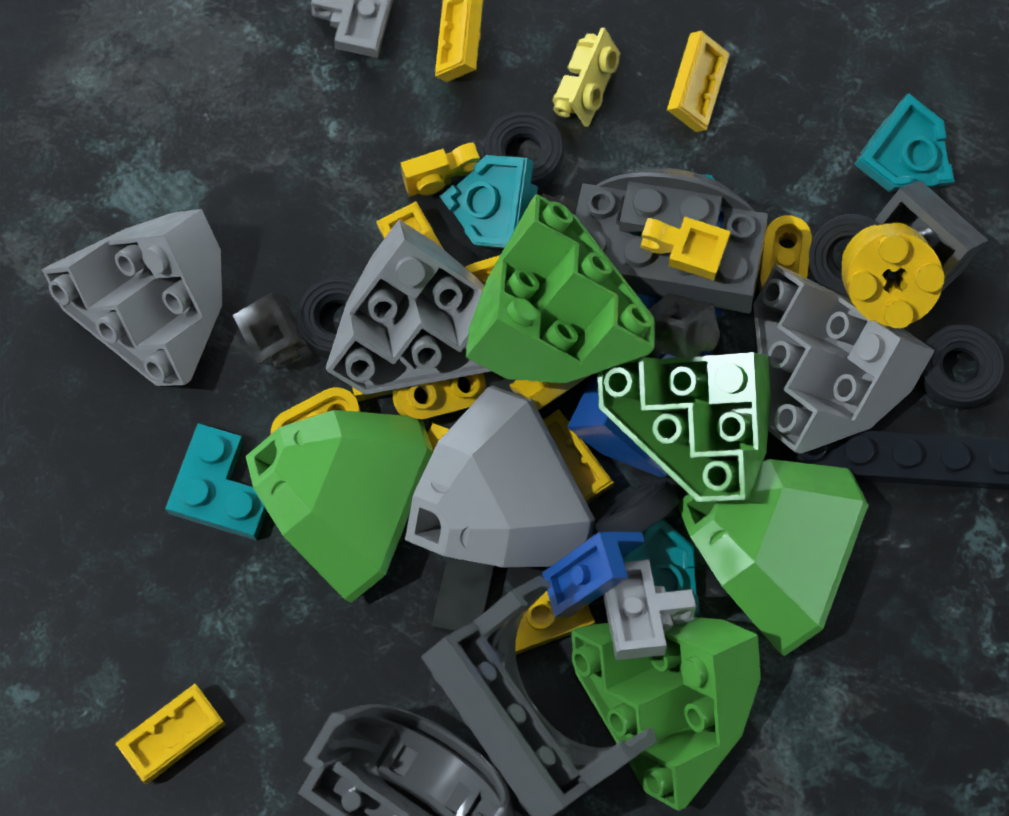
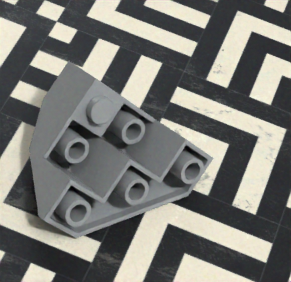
[42,209,222,386]
[326,219,491,395]
[753,264,935,454]
[405,386,595,567]

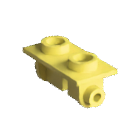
[552,28,621,127]

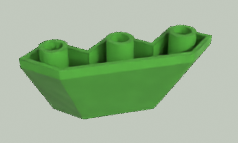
[466,194,654,383]
[597,353,771,502]
[246,410,434,603]
[677,459,868,656]
[571,617,761,811]

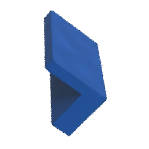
[542,532,645,617]

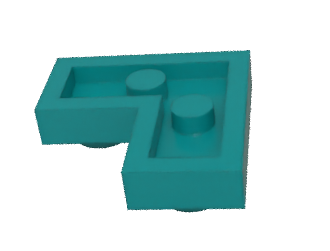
[165,423,267,541]

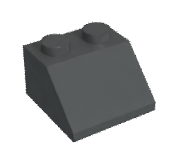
[874,180,988,292]

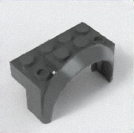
[575,168,768,314]
[421,575,657,816]
[298,704,523,816]

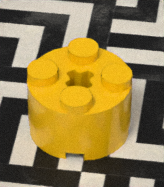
[841,223,945,329]

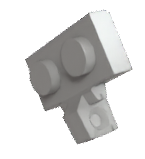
[311,0,393,58]
[603,560,696,660]

